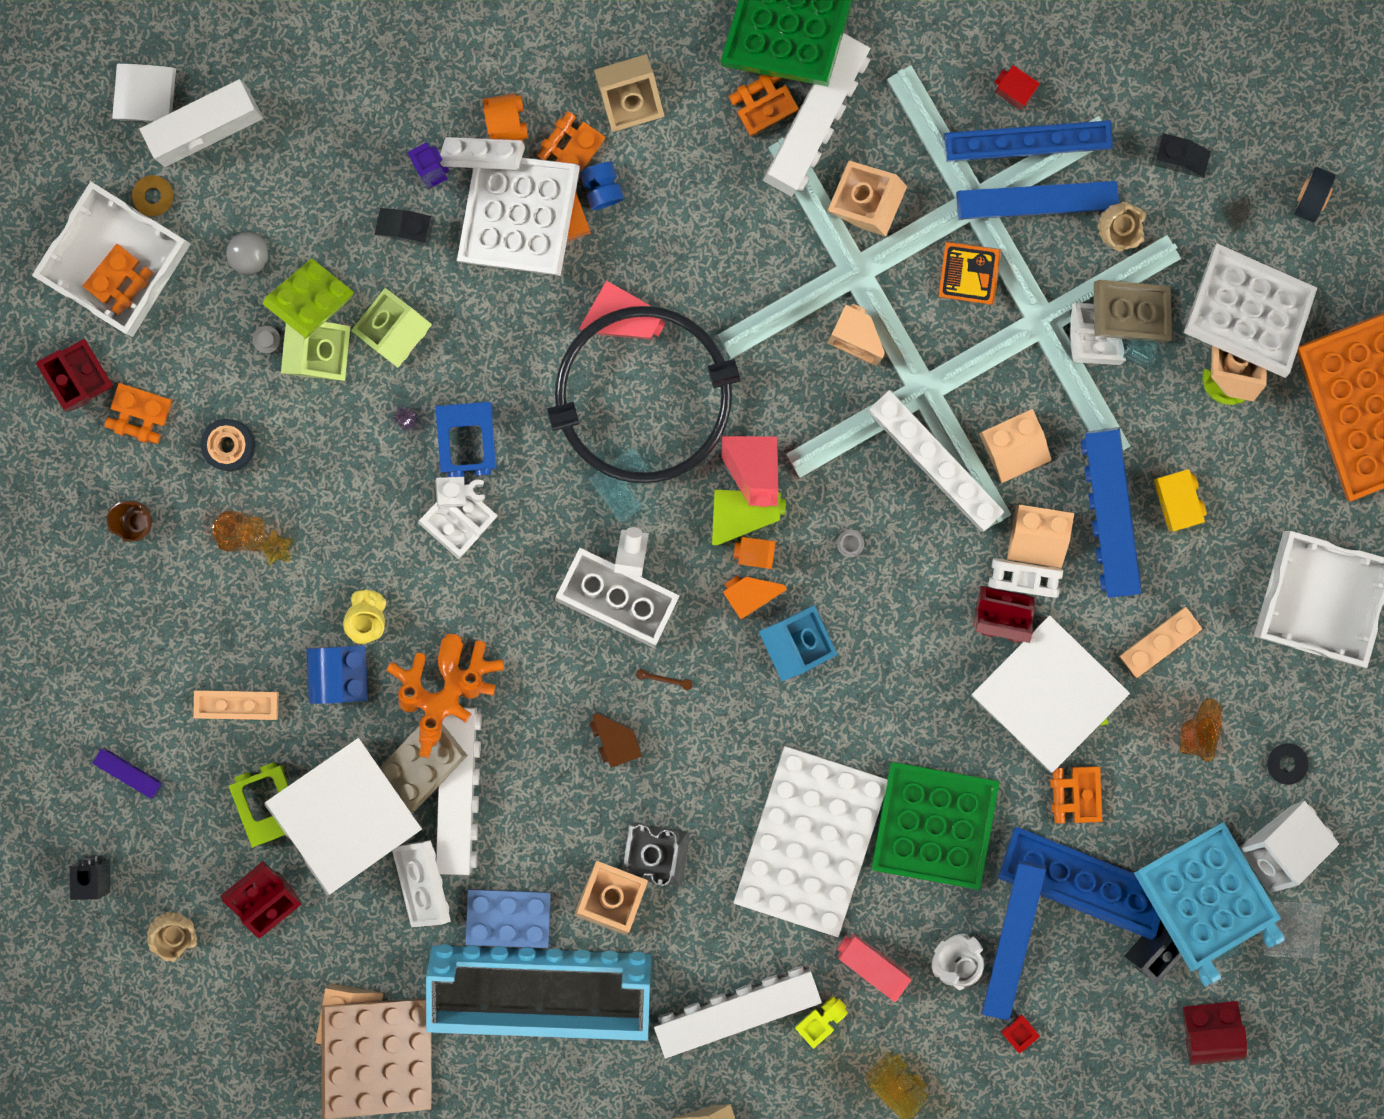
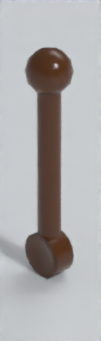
[636,669,692,690]

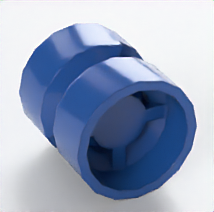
[579,161,624,210]

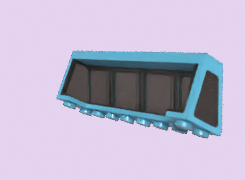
[426,944,651,1041]

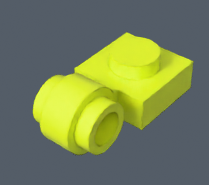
[795,996,848,1049]

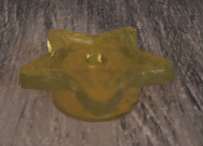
[258,530,293,565]

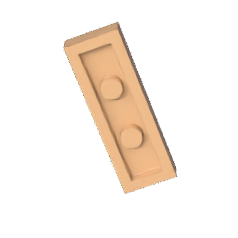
[1119,607,1202,678]
[194,690,279,720]

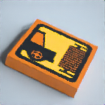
[939,241,1001,305]

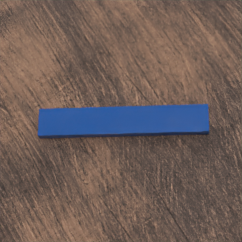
[944,120,1113,162]
[956,181,1119,220]
[982,860,1046,1021]

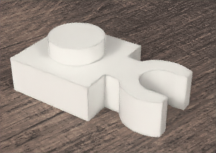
[435,477,485,507]

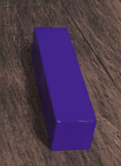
[92,748,163,799]

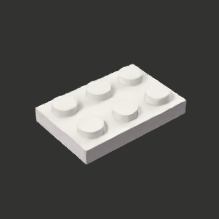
[392,840,451,927]

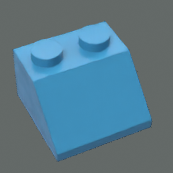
[759,605,838,681]

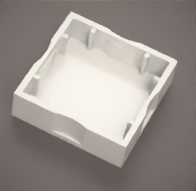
[32,181,191,337]
[1254,531,1384,668]
[971,615,1130,773]
[264,738,422,895]

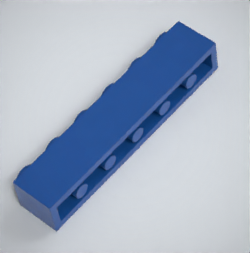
[1081,427,1142,598]

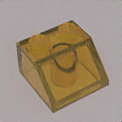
[865,1052,929,1119]

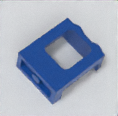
[435,402,498,477]

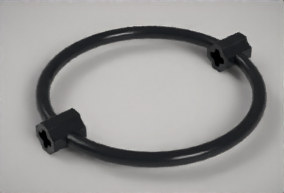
[547,306,741,484]

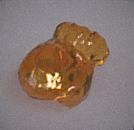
[212,510,265,552]

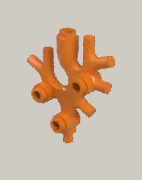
[386,634,504,758]

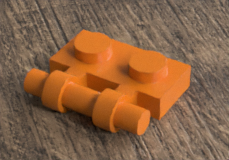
[728,74,799,137]
[536,111,606,178]
[83,243,154,316]
[105,383,173,444]
[1050,766,1103,823]

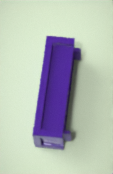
[407,142,449,189]

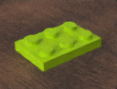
[262,258,355,339]

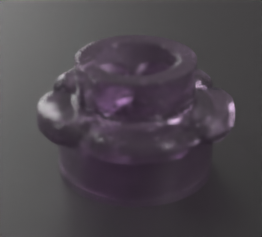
[393,407,418,432]

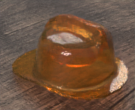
[1180,698,1222,762]

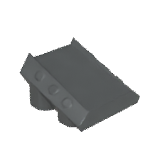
[623,823,690,886]

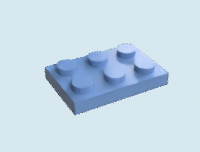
[466,889,551,948]

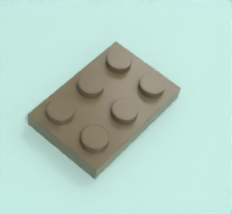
[1094,280,1172,343]
[380,724,468,811]

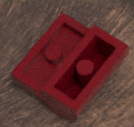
[35,338,113,412]
[973,586,1035,643]
[220,861,302,939]
[1182,1001,1247,1066]

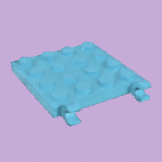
[1134,822,1285,986]

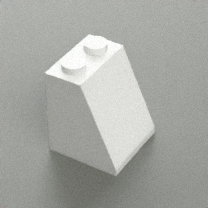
[1239,801,1339,893]

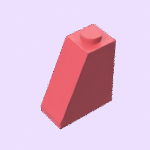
[579,281,666,340]
[721,436,778,507]
[837,933,912,1003]

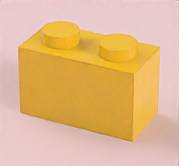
[1153,469,1207,532]

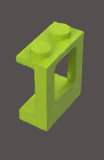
[228,762,289,848]

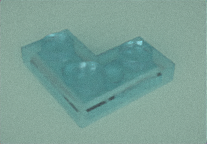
[589,447,649,524]

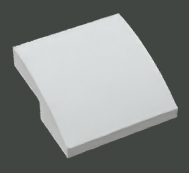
[112,64,176,123]
[1070,303,1126,365]
[418,498,498,559]

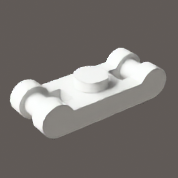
[988,558,1064,598]

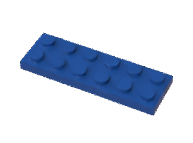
[998,827,1161,940]

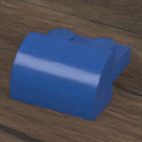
[306,645,368,704]

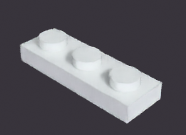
[440,137,525,170]

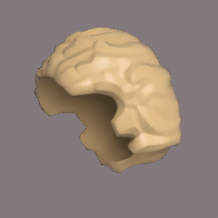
[1098,202,1147,252]
[147,911,197,963]

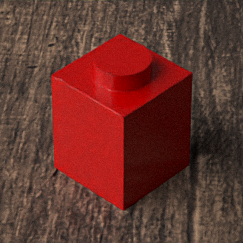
[994,65,1040,110]

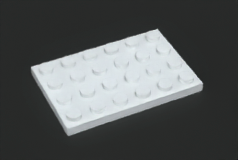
[733,746,887,937]

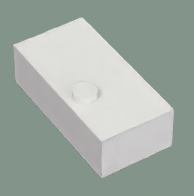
[140,79,263,167]
[555,548,679,648]

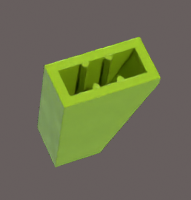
[712,490,786,545]

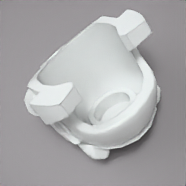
[932,933,984,990]

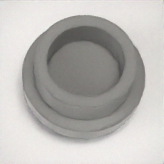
[253,326,281,354]
[837,530,864,557]

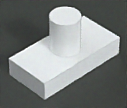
[614,527,649,577]

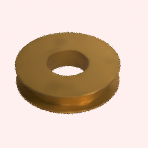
[132,175,173,217]

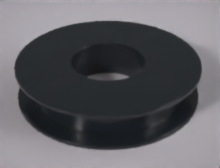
[1267,743,1309,785]

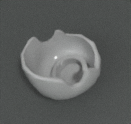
[226,231,268,275]

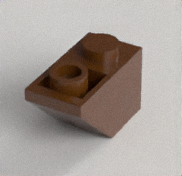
[589,712,642,768]

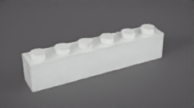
[763,33,871,197]
[867,390,1004,532]
[436,707,482,875]
[654,966,822,1059]

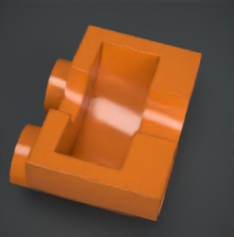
[483,93,529,146]

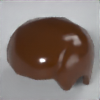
[106,500,153,542]

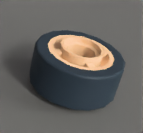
[1294,167,1336,223]
[200,419,256,472]

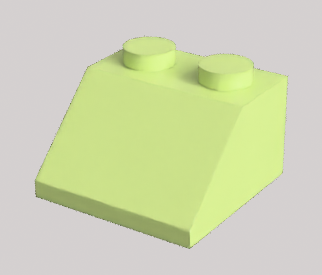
[351,288,432,368]
[281,322,351,381]

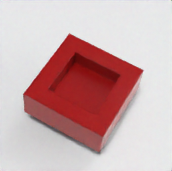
[1001,1014,1040,1054]

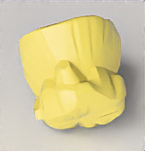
[343,590,386,644]

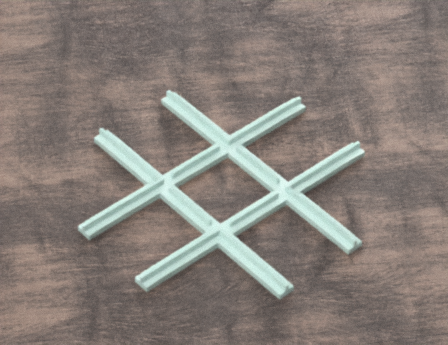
[718,66,1181,529]

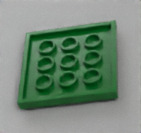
[720,0,853,87]
[871,761,1000,890]

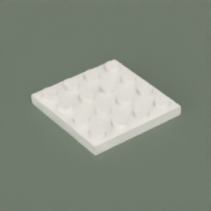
[457,158,580,276]
[1183,244,1317,378]

